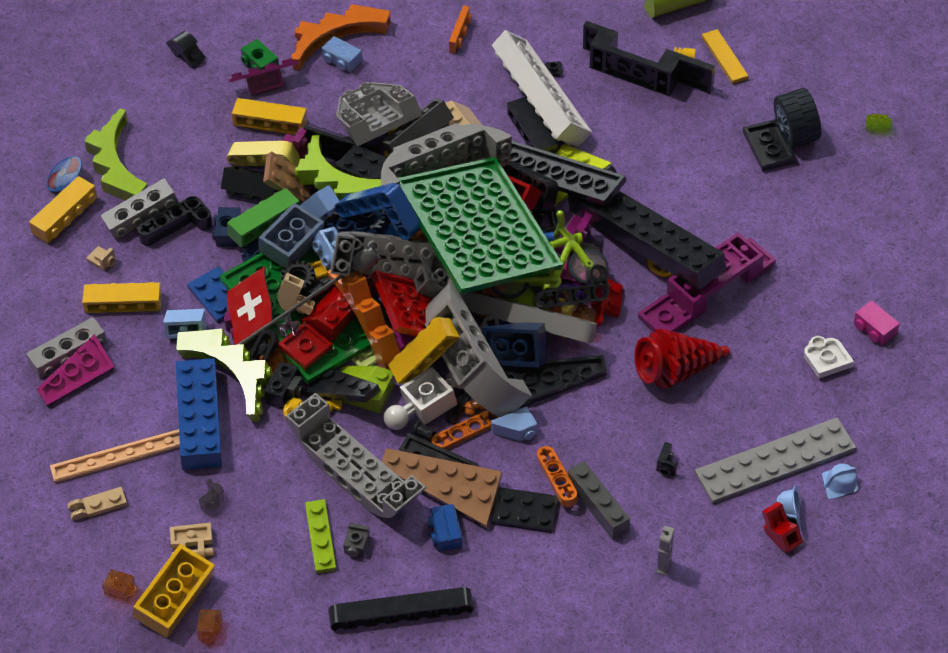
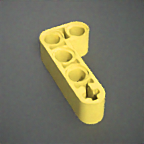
[226,141,301,167]

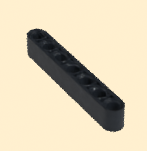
[328,587,474,631]

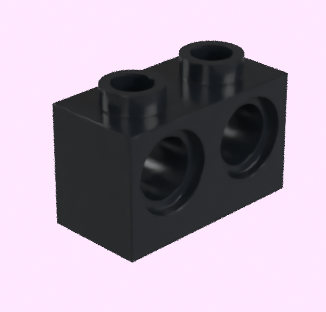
[264,361,299,409]

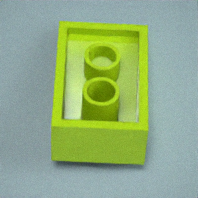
[327,366,395,414]

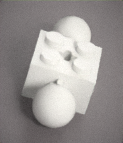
[384,367,463,430]

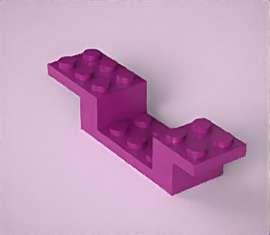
[638,232,776,333]

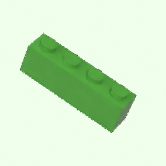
[227,188,300,248]

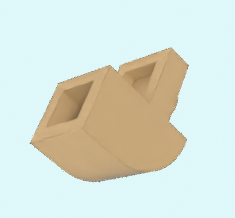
[278,273,315,315]

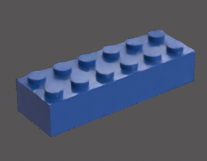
[176,358,222,470]

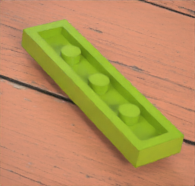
[305,499,336,574]

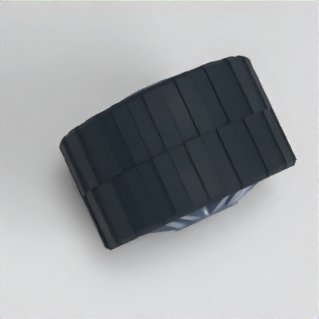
[773,88,822,148]

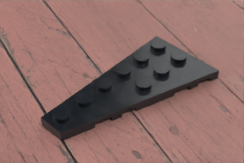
[494,355,607,417]

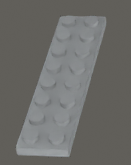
[694,418,856,504]

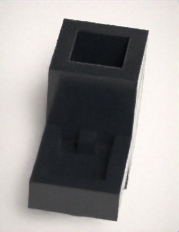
[166,31,206,68]

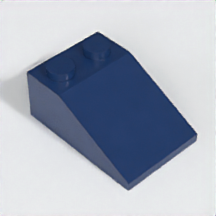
[482,322,547,367]

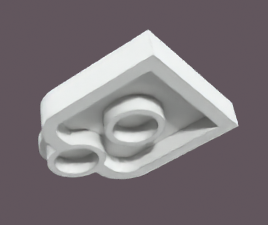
[804,336,854,379]

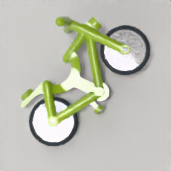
[491,210,608,299]

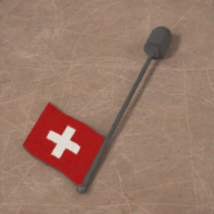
[227,246,381,345]

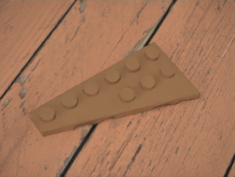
[382,448,502,529]

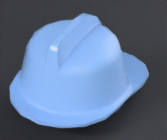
[822,464,859,499]
[777,485,801,530]

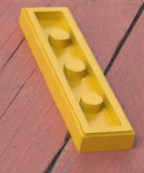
[702,29,748,84]

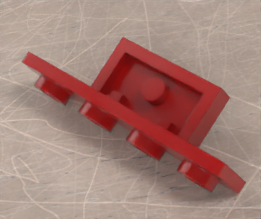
[589,263,623,328]

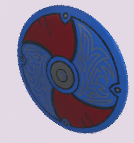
[47,156,82,192]

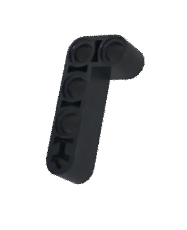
[502,161,559,214]
[138,196,213,246]
[533,264,610,309]

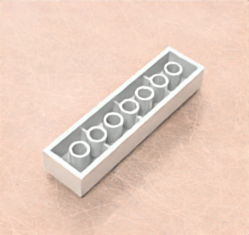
[492,30,592,147]

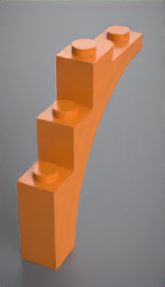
[291,4,391,71]
[327,270,400,370]

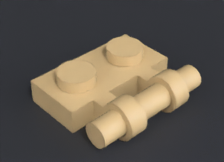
[170,522,214,559]

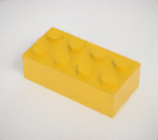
[132,544,215,638]

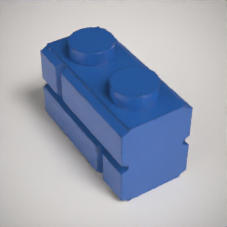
[427,504,463,552]

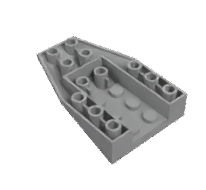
[336,82,423,146]

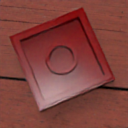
[278,322,333,371]

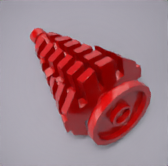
[634,329,730,388]

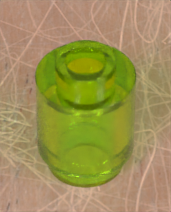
[865,113,892,132]

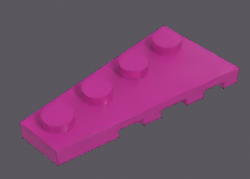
[36,334,114,406]

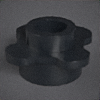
[545,61,563,77]

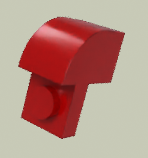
[762,502,803,553]

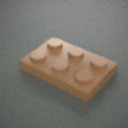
[263,151,312,205]

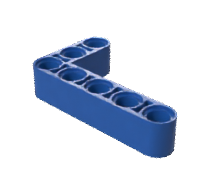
[334,183,421,240]

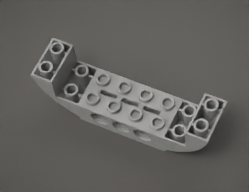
[381,123,512,215]
[330,231,451,284]
[424,280,532,417]
[286,393,426,518]

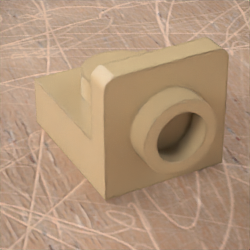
[86,246,116,271]

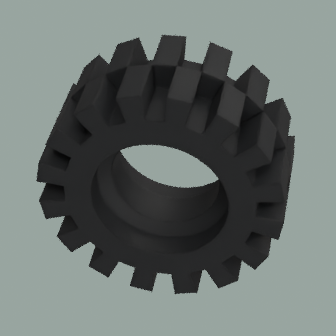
[281,260,316,296]

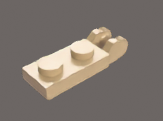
[68,487,128,521]

